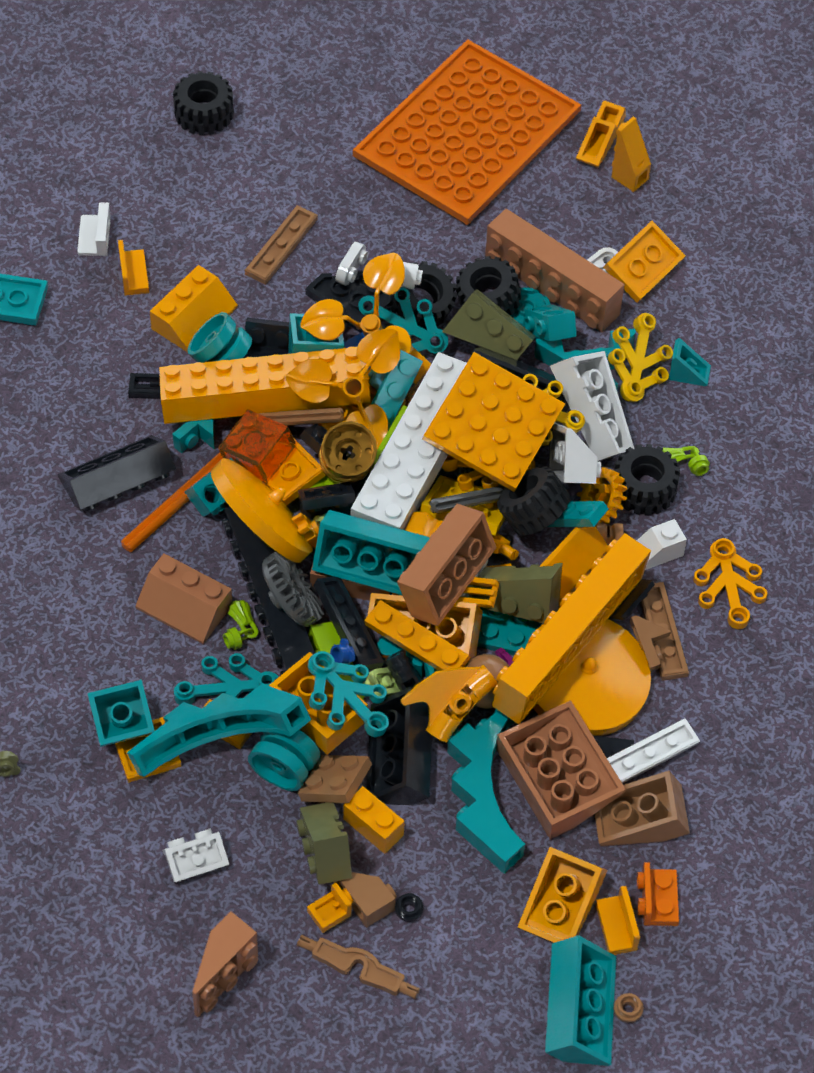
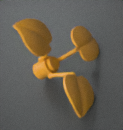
[300,253,411,354]
[286,329,400,449]

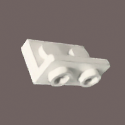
[163,828,229,882]

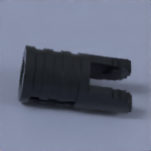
[384,649,423,691]

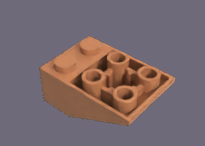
[192,911,258,1017]

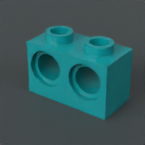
[524,304,577,341]
[184,458,234,517]

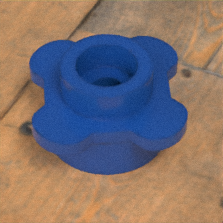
[330,638,355,664]

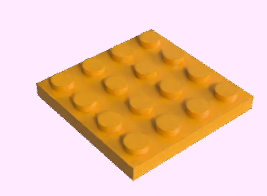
[422,352,565,492]

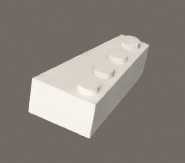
[550,351,634,461]

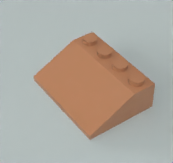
[496,700,626,839]

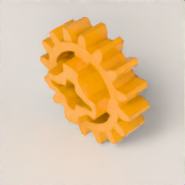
[577,467,627,524]

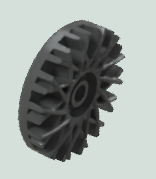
[262,552,324,627]

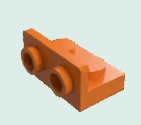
[637,862,679,926]

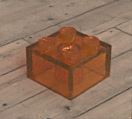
[218,409,297,484]

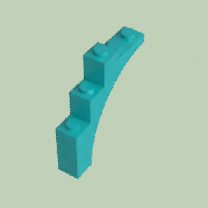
[127,684,311,777]
[447,709,525,874]

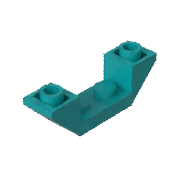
[534,328,636,370]

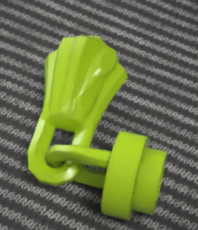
[663,446,710,476]
[223,600,258,650]

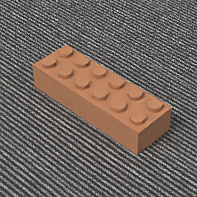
[485,209,625,332]

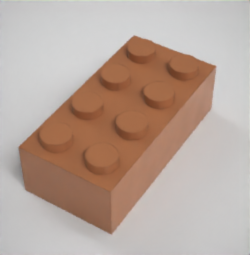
[397,504,497,626]

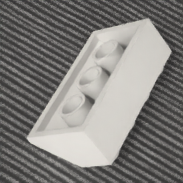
[549,423,601,484]

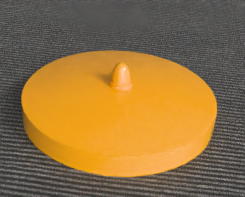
[211,458,313,563]
[525,619,651,736]

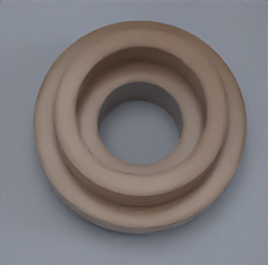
[614,993,643,1023]

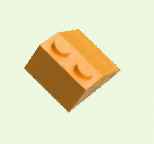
[518,847,607,943]

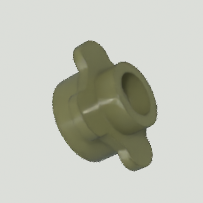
[0,751,21,777]

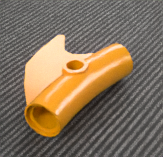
[401,665,498,743]

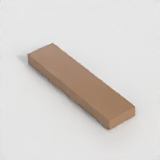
[245,205,318,285]
[640,582,689,681]

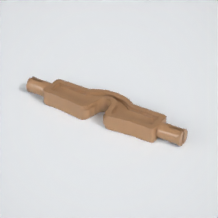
[297,934,420,999]

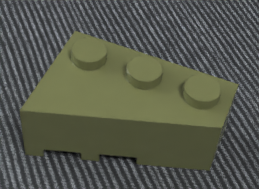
[442,289,536,360]
[472,563,563,624]
[296,802,352,885]

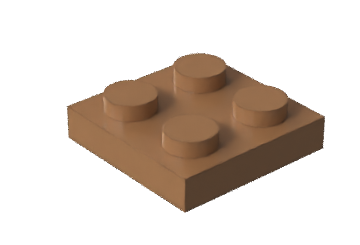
[298,755,372,803]

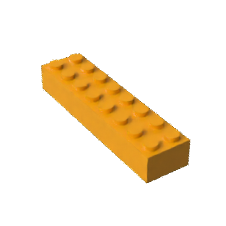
[159,347,371,424]
[492,533,651,724]

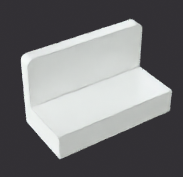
[78,203,111,256]

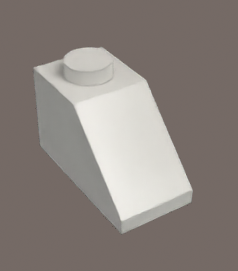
[636,519,687,570]

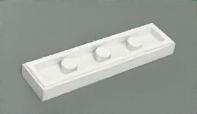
[607,718,700,783]

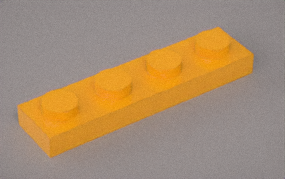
[364,600,470,671]

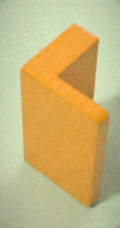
[118,240,149,296]
[595,886,640,955]

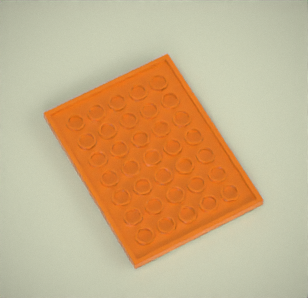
[353,39,581,225]

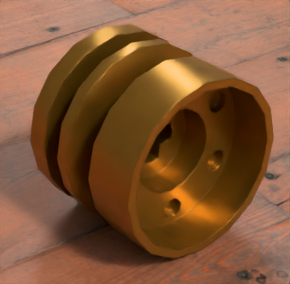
[319,421,377,484]

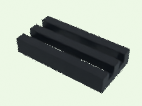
[128,373,161,399]

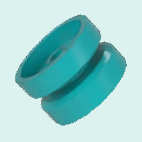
[187,312,252,363]
[248,730,320,791]

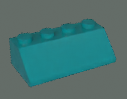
[312,510,430,595]
[545,935,616,1066]

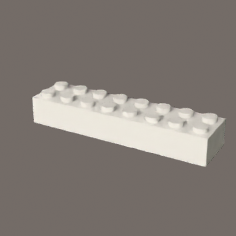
[351,352,467,530]

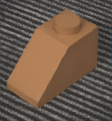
[334,872,397,928]

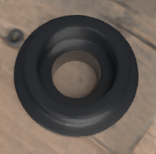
[395,893,424,922]

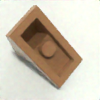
[630,615,671,671]

